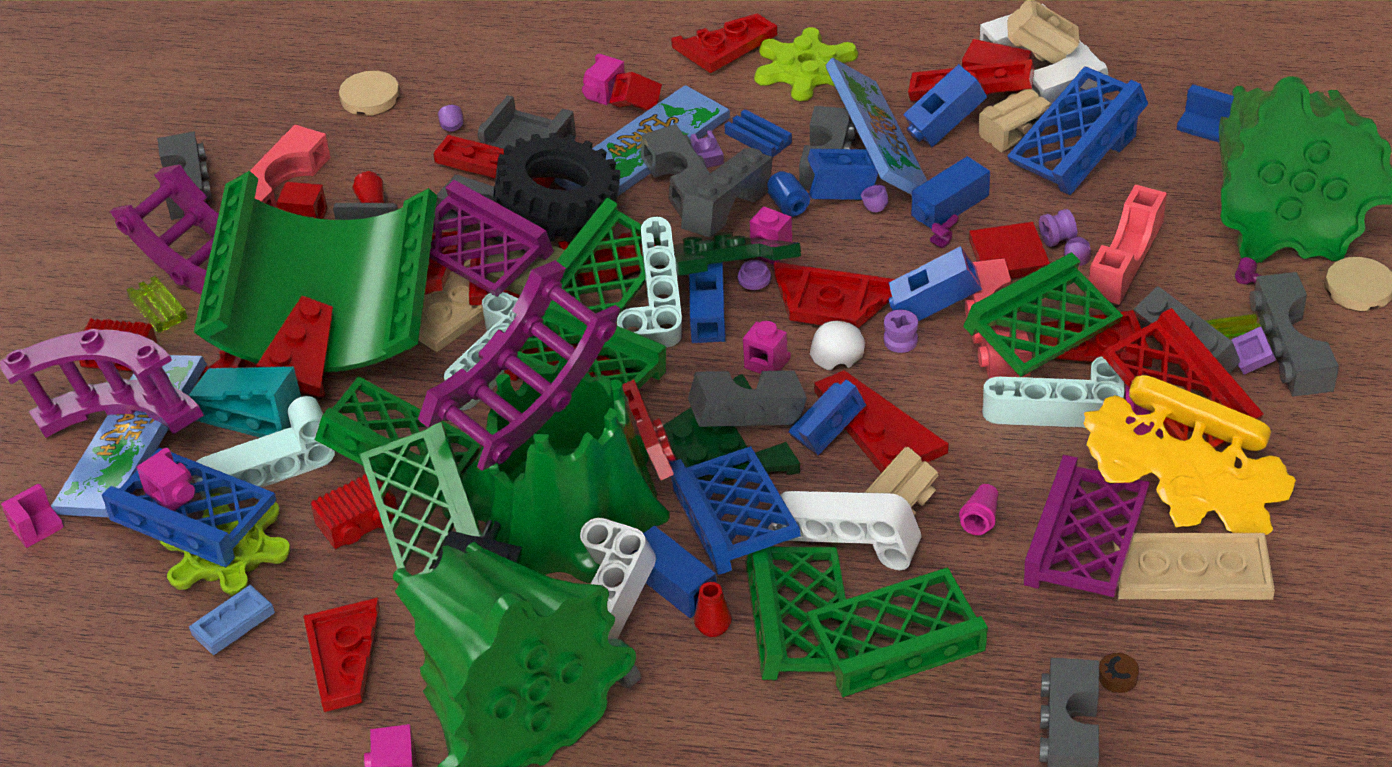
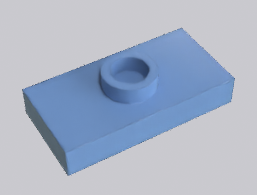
[189,585,275,656]

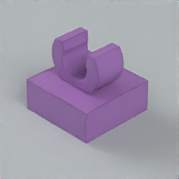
[690,130,724,168]

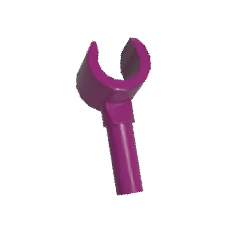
[930,214,959,248]
[1235,257,1261,284]

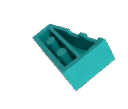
[188,366,301,438]

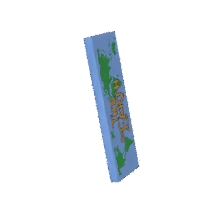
[826,58,927,195]
[555,85,730,196]
[51,355,207,517]

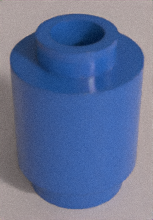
[767,171,810,217]

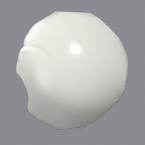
[810,321,866,371]

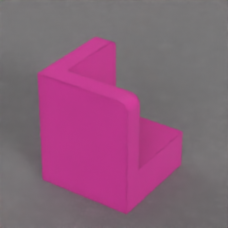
[1,484,64,548]

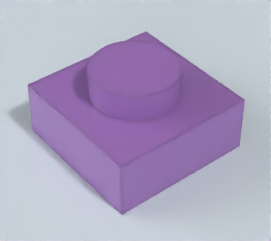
[1231,327,1276,374]

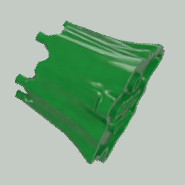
[1218,76,1392,263]
[440,354,670,583]
[393,542,636,767]

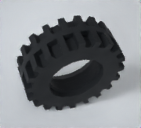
[493,133,620,242]

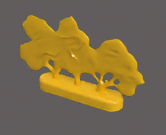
[1083,376,1296,535]

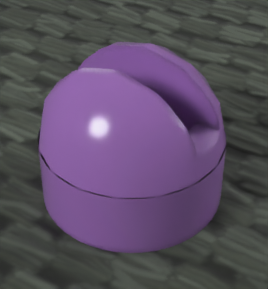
[438,105,463,132]
[861,185,889,213]
[1064,237,1091,266]

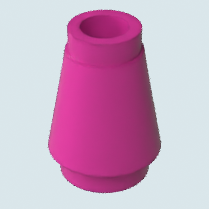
[959,484,999,535]

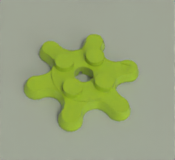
[754,27,858,101]
[159,493,290,597]

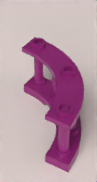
[109,164,219,295]
[418,260,621,471]
[0,329,204,438]

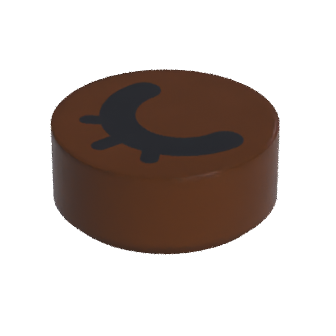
[1099,653,1139,693]

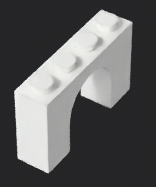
[980,4,1108,104]

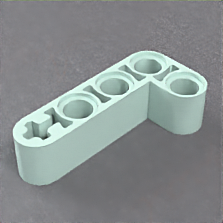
[617,217,682,348]
[444,292,525,410]
[982,356,1124,428]
[193,396,335,499]

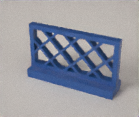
[1007,66,1148,195]
[670,446,801,575]
[102,448,276,568]

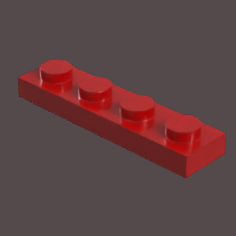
[908,59,1035,102]
[433,135,555,188]

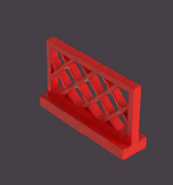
[1102,308,1264,450]

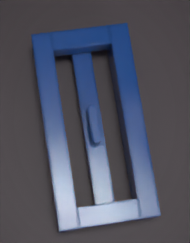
[724,109,792,157]

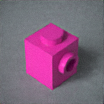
[364,724,416,767]

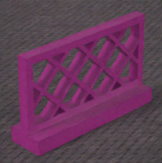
[429,180,554,297]
[1024,455,1150,597]

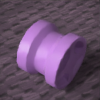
[1039,209,1077,247]
[884,310,918,353]

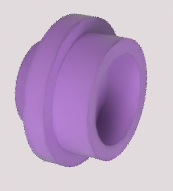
[738,260,771,290]

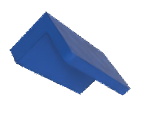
[1176,84,1234,142]
[807,149,878,200]
[789,380,866,455]

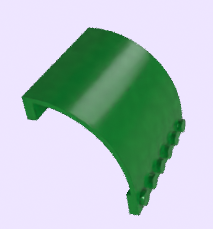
[194,171,437,372]

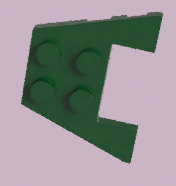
[673,232,801,276]
[663,374,800,481]

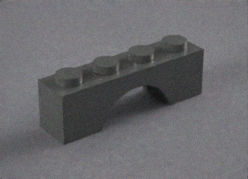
[681,148,773,237]
[1249,272,1339,397]

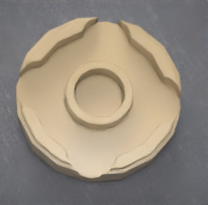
[339,71,400,116]
[1325,257,1392,311]

